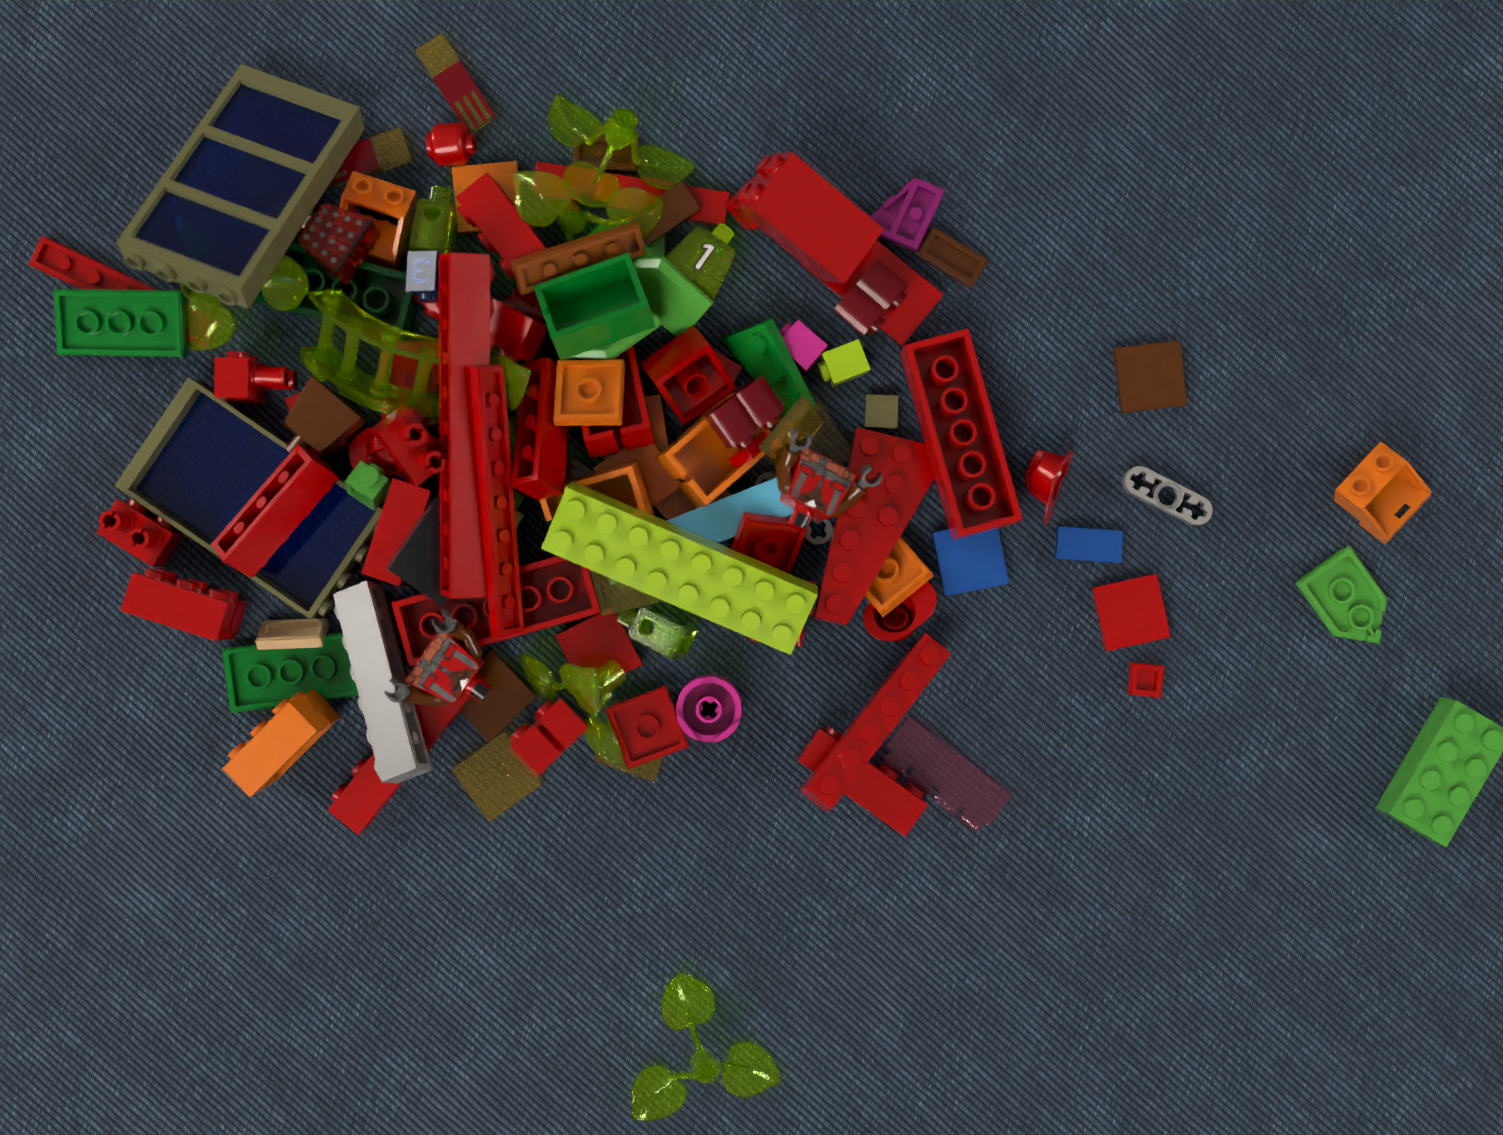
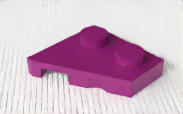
[869,177,945,252]

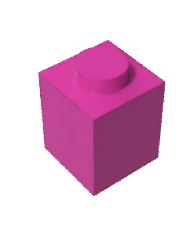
[780,320,828,374]

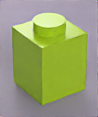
[818,339,871,387]

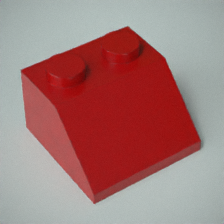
[640,325,736,426]

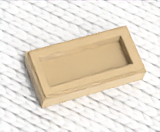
[255,618,329,650]

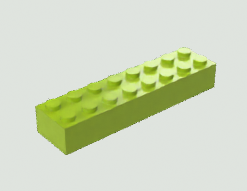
[541,481,818,655]

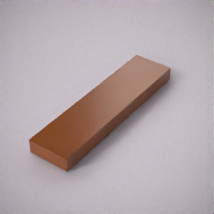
[510,220,646,295]

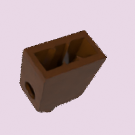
[284,376,368,455]

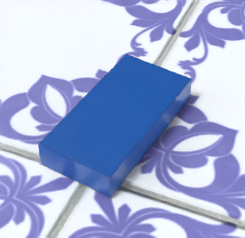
[1054,526,1123,563]

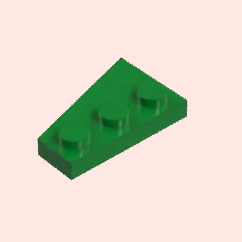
[721,318,816,418]

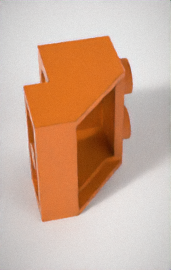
[333,171,419,270]
[1334,441,1432,545]

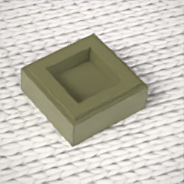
[864,394,899,429]

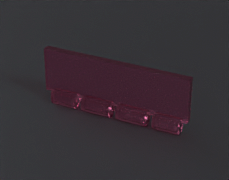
[883,716,1012,833]

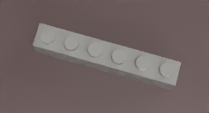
[333,580,432,783]

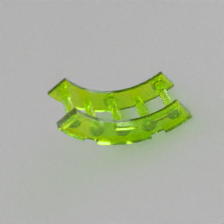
[300,289,439,420]

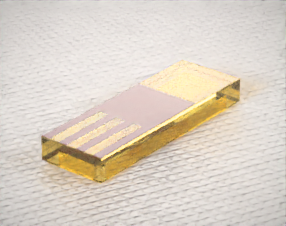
[415,33,497,134]
[308,127,413,190]

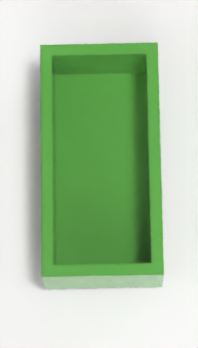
[1375,697,1503,847]

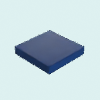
[932,529,1009,596]

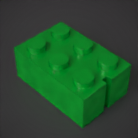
[533,252,655,361]

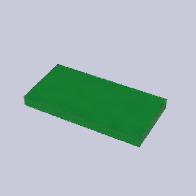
[53,289,188,357]
[222,632,359,713]

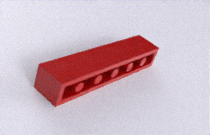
[799,633,951,811]
[327,673,486,835]

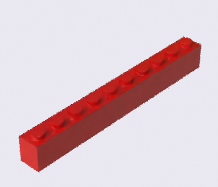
[439,252,494,599]

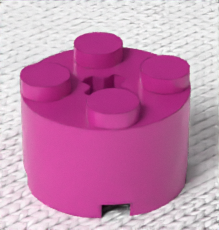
[676,674,742,742]

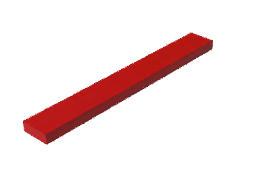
[469,364,524,638]

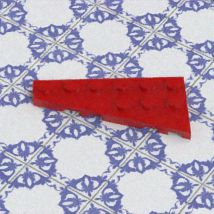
[813,427,935,626]

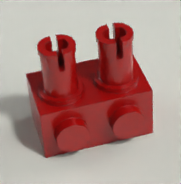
[214,351,298,404]
[370,406,446,486]
[96,498,184,567]

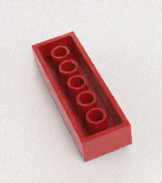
[899,329,1023,541]
[391,556,604,666]

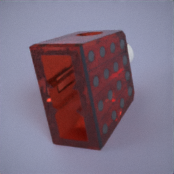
[298,203,381,285]

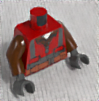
[775,427,882,532]
[384,608,492,706]

